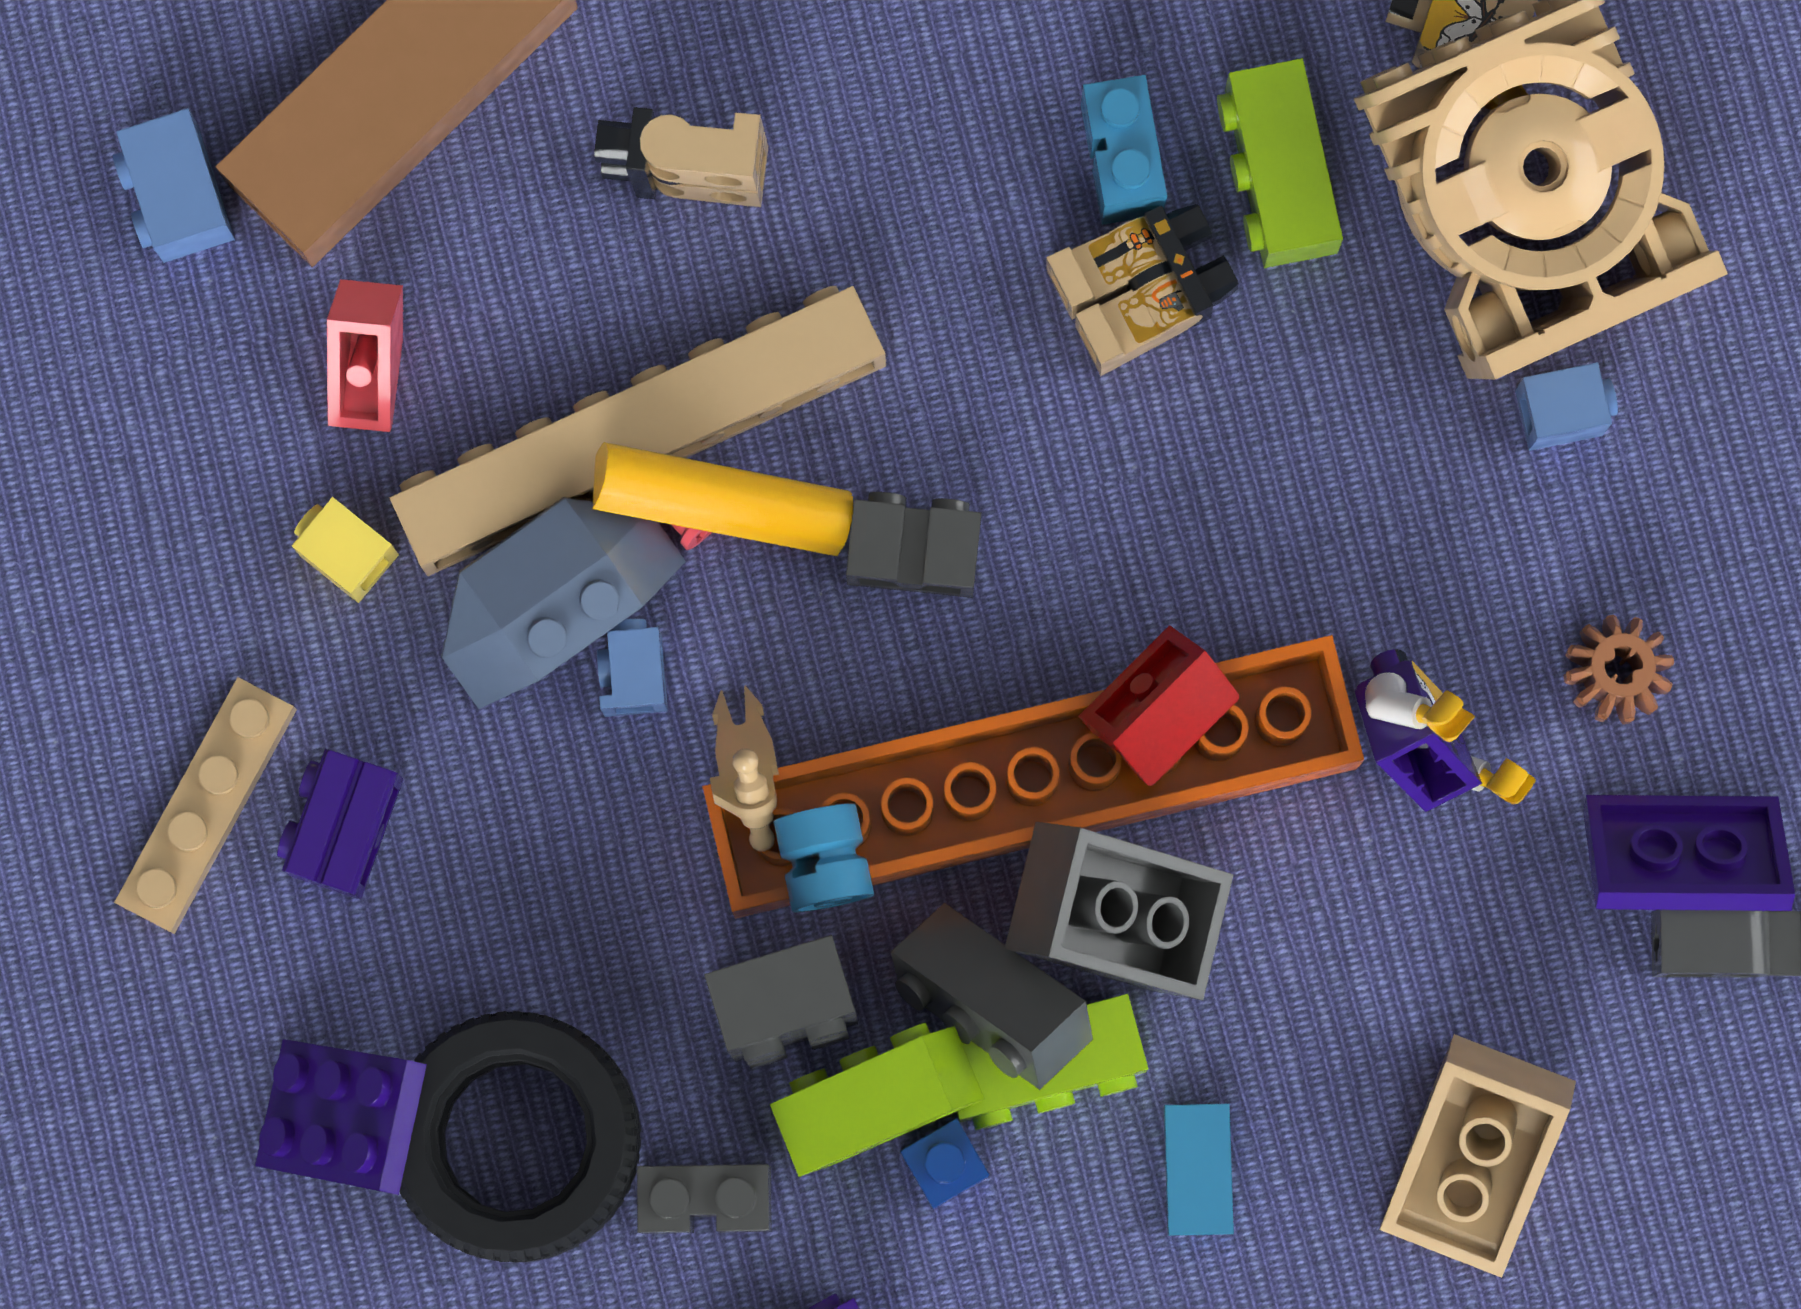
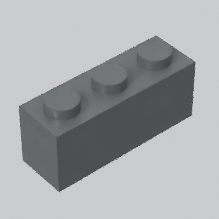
[891,903,1093,1090]

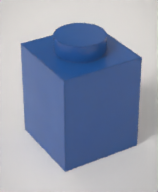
[900,1118,990,1210]

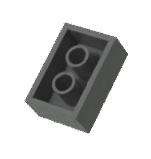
[1004,822,1234,1001]
[704,935,858,1069]

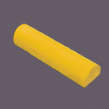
[593,442,853,556]

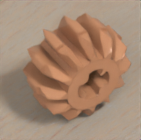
[1563,615,1674,725]

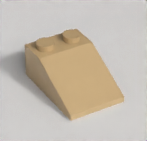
[1380,1034,1576,1278]

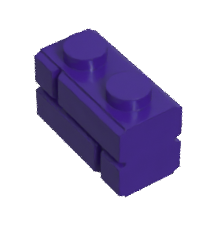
[277,749,404,900]

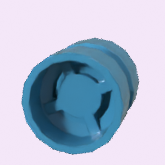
[774,804,874,913]

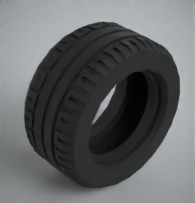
[400,1011,641,1263]

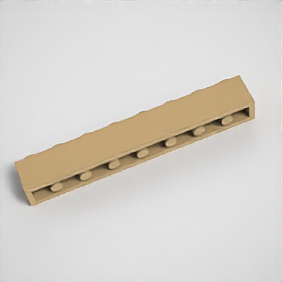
[389,286,886,577]

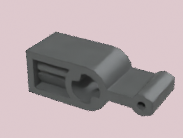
[1651,910,1801,978]

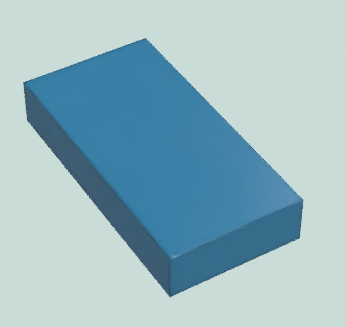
[1164,1104,1234,1236]

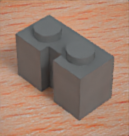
[846,492,982,598]
[637,1164,772,1234]

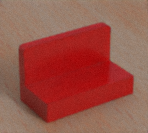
[1078,625,1239,786]

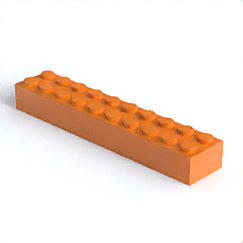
[702,635,1364,919]

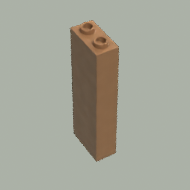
[215,0,578,268]

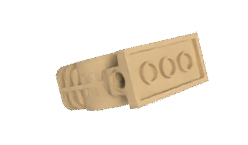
[1354,0,1728,380]

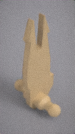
[710,686,779,851]

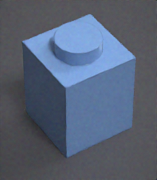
[1515,362,1618,451]

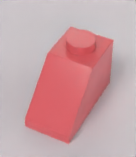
[327,279,403,432]

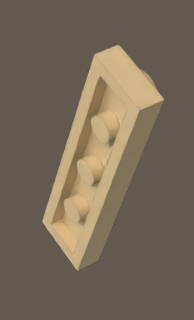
[114,677,297,934]

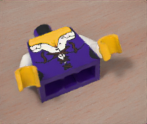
[1354,649,1536,812]

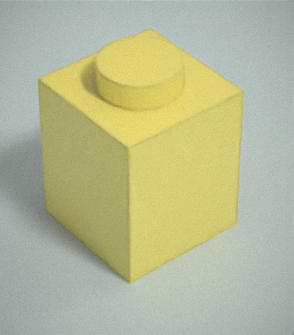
[292,497,399,603]

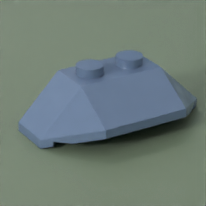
[441,497,686,709]

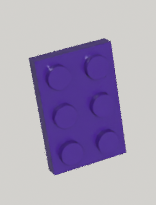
[1583,795,1795,911]
[255,1039,427,1195]

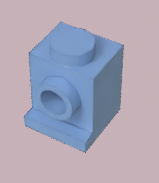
[597,618,668,717]

